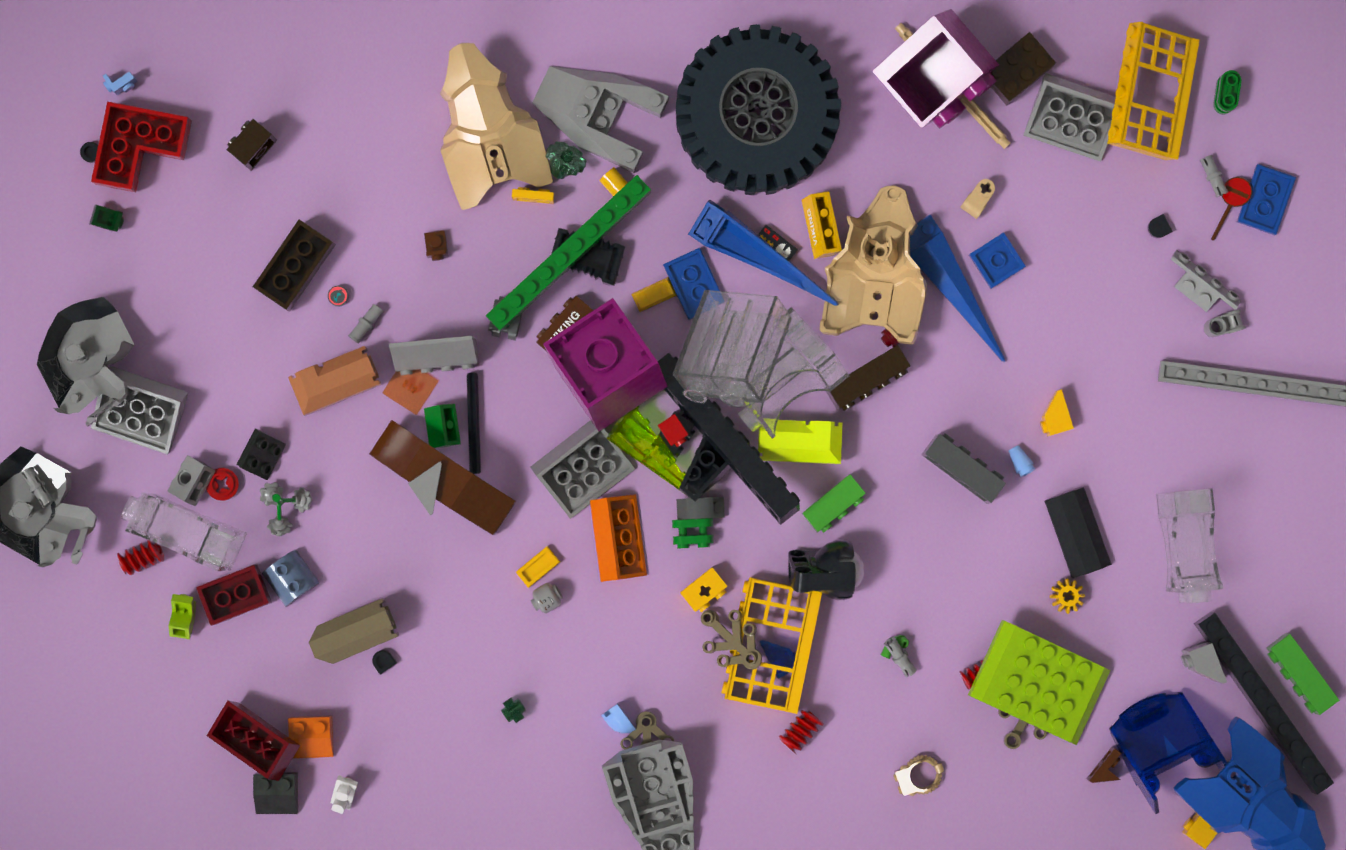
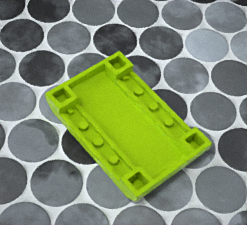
[968,620,1111,745]

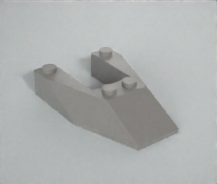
[532,66,669,173]

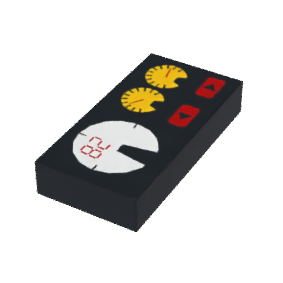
[758,225,798,261]

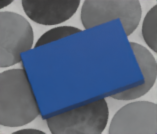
[1237,164,1296,235]
[663,248,726,320]

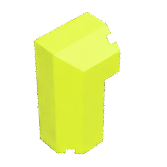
[758,419,843,464]

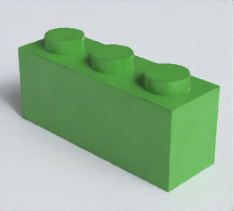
[802,474,866,533]

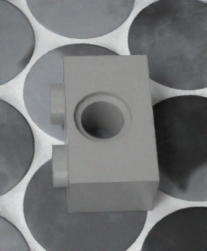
[168,455,216,506]

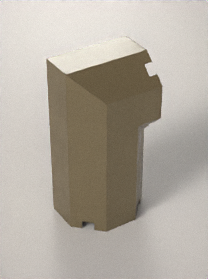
[309,598,399,664]

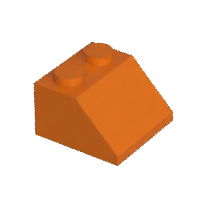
[288,716,334,758]

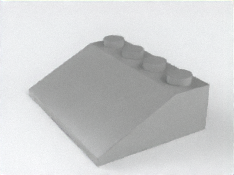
[1023,73,1116,162]
[389,336,479,375]
[91,366,188,455]
[530,420,635,519]

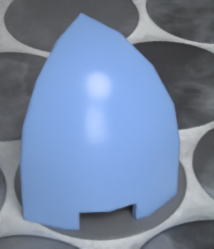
[601,703,636,733]

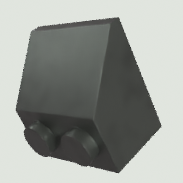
[253,772,298,814]

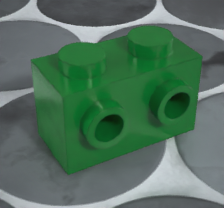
[424,404,461,448]

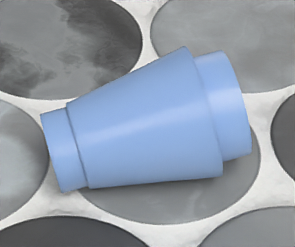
[1008,445,1035,477]

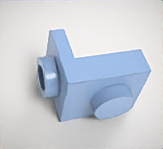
[103,72,138,95]

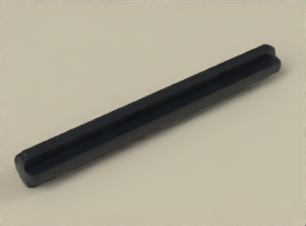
[467,373,481,474]

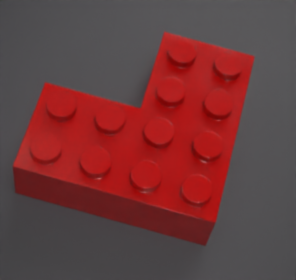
[91,101,192,193]

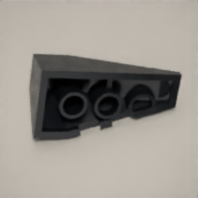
[680,430,750,502]

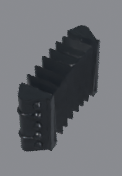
[551,228,625,286]

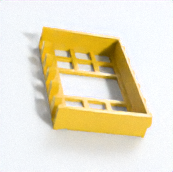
[1107,22,1200,160]
[721,577,822,714]

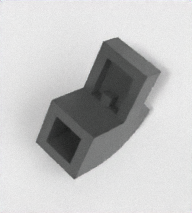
[676,497,725,520]

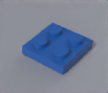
[969,232,1026,289]

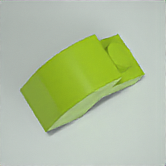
[168,594,196,639]

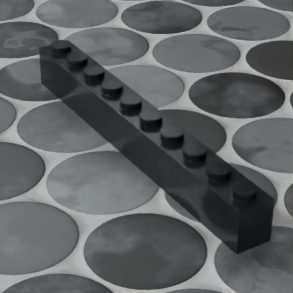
[658,353,800,525]
[1194,612,1334,795]

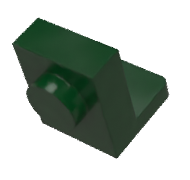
[89,205,124,232]

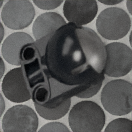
[788,540,864,600]

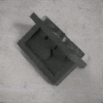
[236,428,286,480]

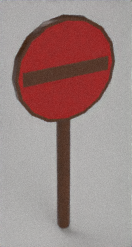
[1211,177,1252,241]

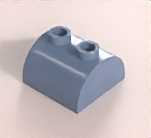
[262,550,320,607]

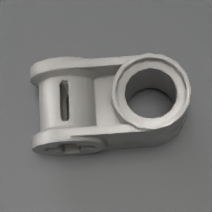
[1204,309,1246,337]

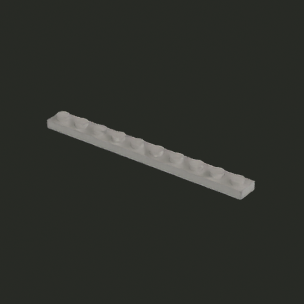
[1158,361,1346,407]

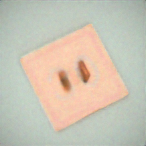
[382,370,438,415]

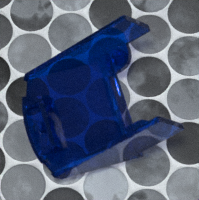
[1109,692,1228,814]

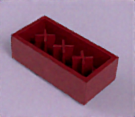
[206,700,300,781]

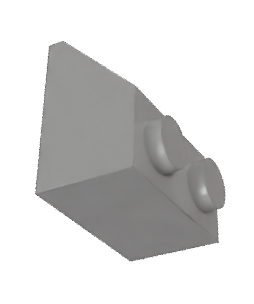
[1181,642,1227,684]

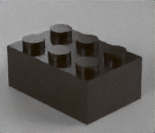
[991,32,1056,106]

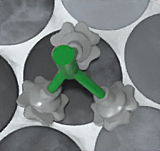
[260,482,312,536]

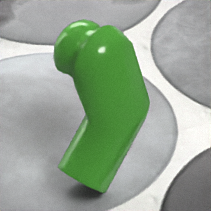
[881,635,909,659]

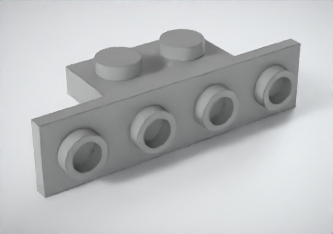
[1171,250,1241,312]

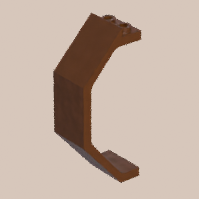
[369,420,516,535]

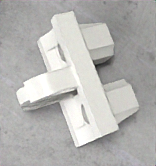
[330,775,358,814]

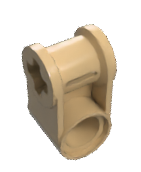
[960,179,995,219]

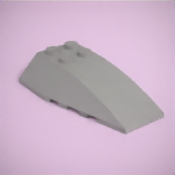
[602,740,694,850]

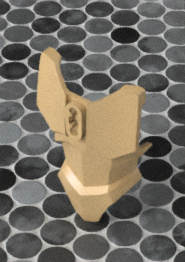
[440,43,553,210]
[820,186,927,345]

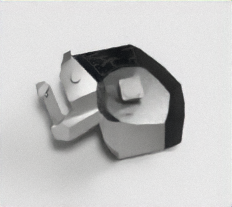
[37,297,134,427]
[0,446,97,567]

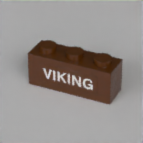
[536,296,594,352]

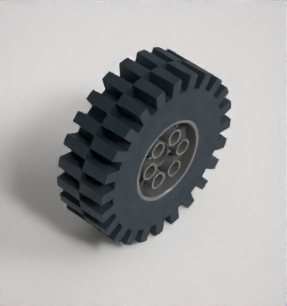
[676,24,841,195]

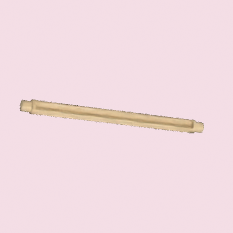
[895,23,1010,149]

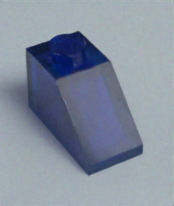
[759,639,796,679]

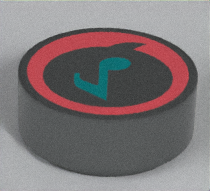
[328,286,349,307]

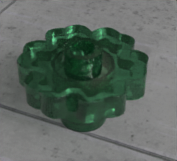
[545,141,587,179]

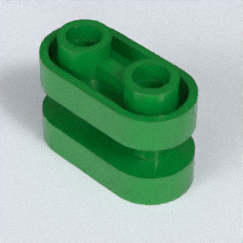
[1213,70,1242,115]
[672,518,714,549]

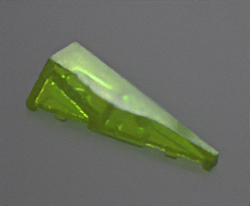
[606,406,686,495]

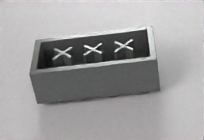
[921,433,1006,504]

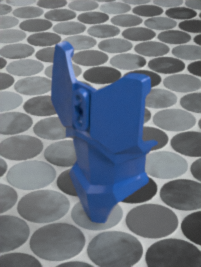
[1174,717,1326,850]

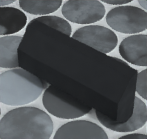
[1045,487,1112,578]

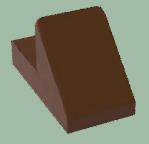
[1086,747,1121,783]

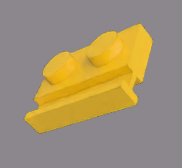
[512,187,555,204]

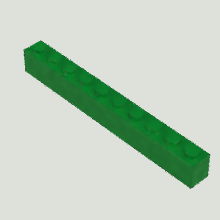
[486,175,651,332]

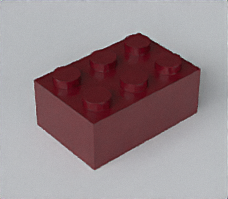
[196,565,272,626]

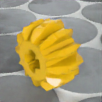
[1049,578,1085,614]

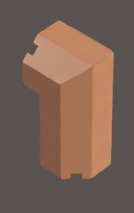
[288,346,382,416]

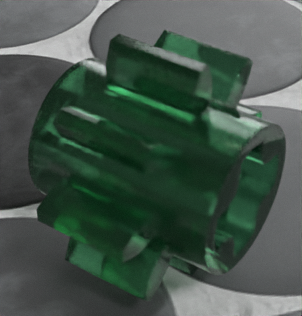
[501,697,526,723]

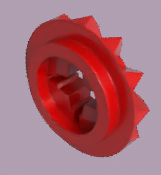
[206,468,239,501]

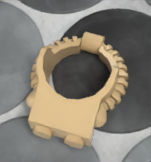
[893,755,944,796]

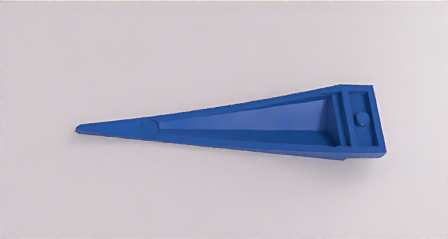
[688,200,839,306]
[910,215,1005,362]

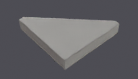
[408,462,442,515]

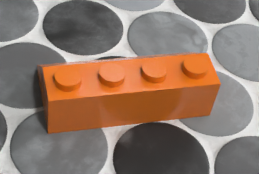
[590,494,647,582]

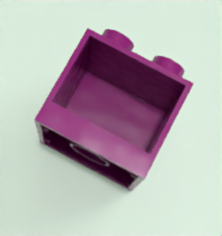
[873,9,999,129]
[543,298,668,432]

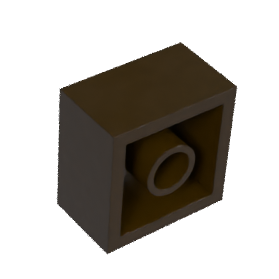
[226,119,277,171]

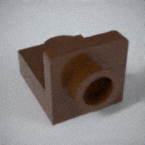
[424,231,448,261]

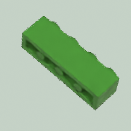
[1266,633,1340,715]

